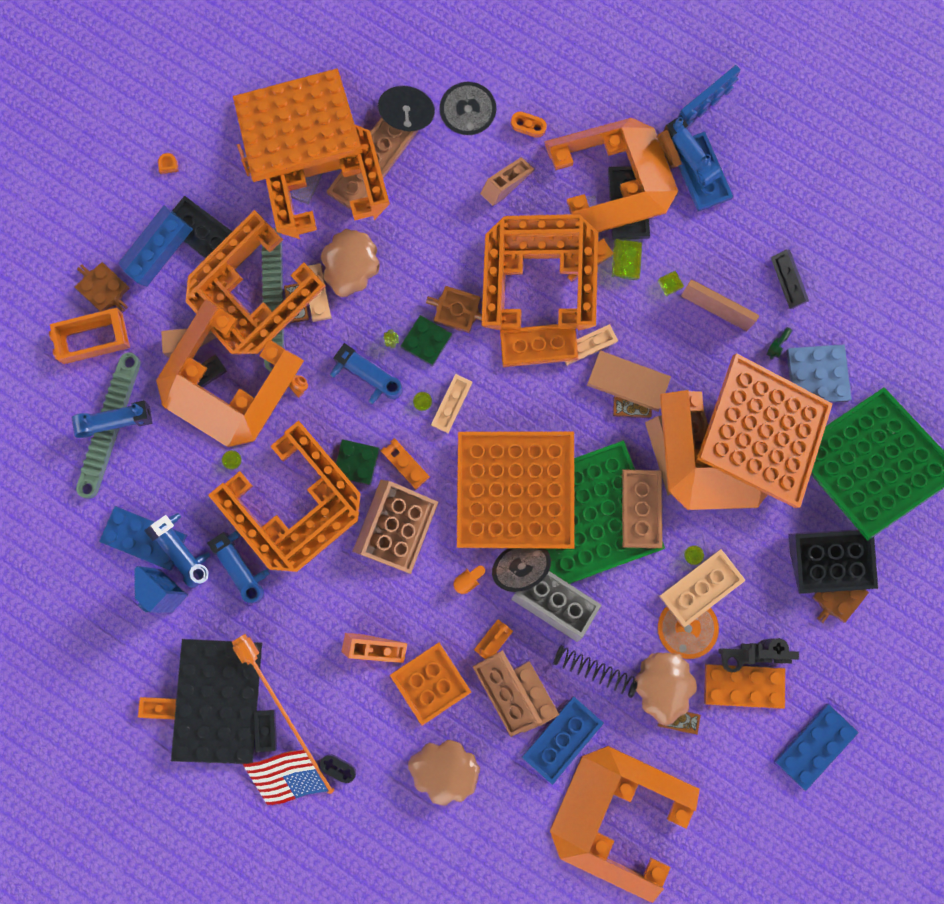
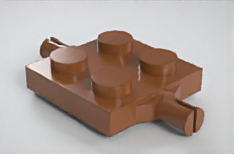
[75,262,130,312]
[426,286,482,333]
[812,590,869,623]

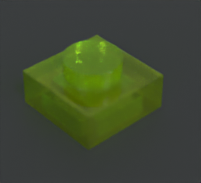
[658,270,684,297]

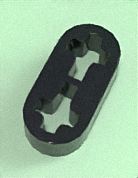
[320,754,356,784]

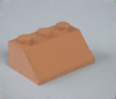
[513,660,560,732]

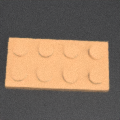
[659,549,746,628]

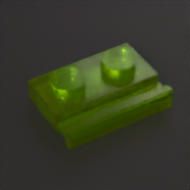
[612,239,642,280]

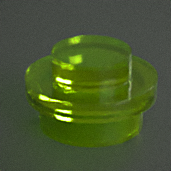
[384,329,399,348]
[413,392,432,411]
[222,450,242,470]
[684,546,704,565]

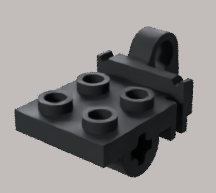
[719,638,799,672]

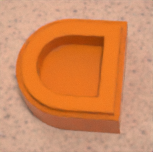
[158,153,179,174]

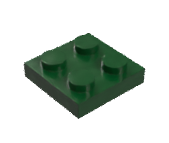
[400,315,452,367]
[336,439,380,485]

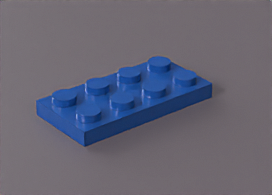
[678,65,741,127]
[673,131,734,212]
[99,506,187,571]
[522,696,604,785]
[774,704,859,791]

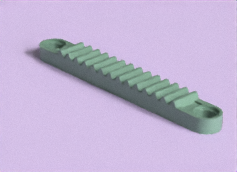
[262,227,284,372]
[76,352,141,499]

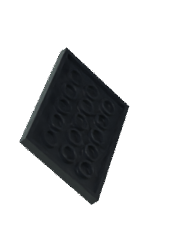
[171,639,262,764]

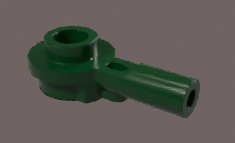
[767,327,792,360]

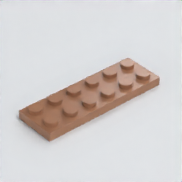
[326,117,419,210]

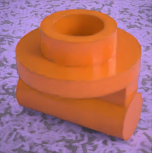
[289,375,308,398]

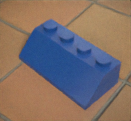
[118,205,193,287]
[134,566,188,613]

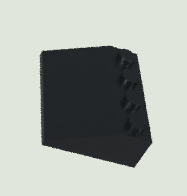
[788,529,878,594]

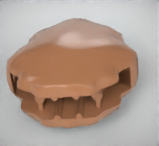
[321,229,380,297]
[634,653,697,726]
[408,740,480,806]

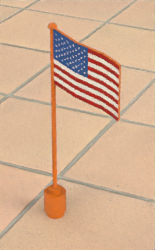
[232,634,334,805]

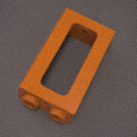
[49,308,130,364]

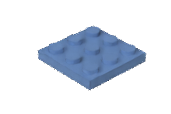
[786,345,852,403]

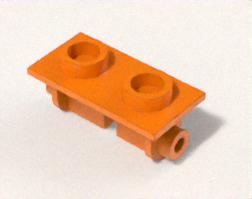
[474,619,513,659]

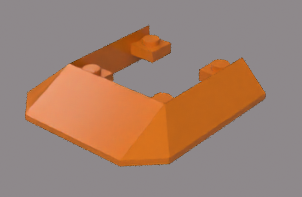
[544,117,678,232]
[266,125,390,239]
[186,210,326,354]
[482,214,599,331]
[156,299,305,447]
[660,390,768,510]
[208,420,361,572]
[550,746,700,903]

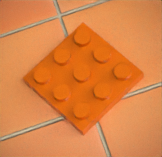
[390,642,472,726]

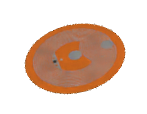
[658,606,719,659]

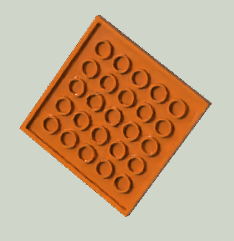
[233,68,363,182]
[697,353,833,508]
[457,431,574,549]

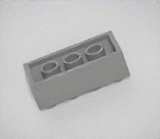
[511,571,601,642]

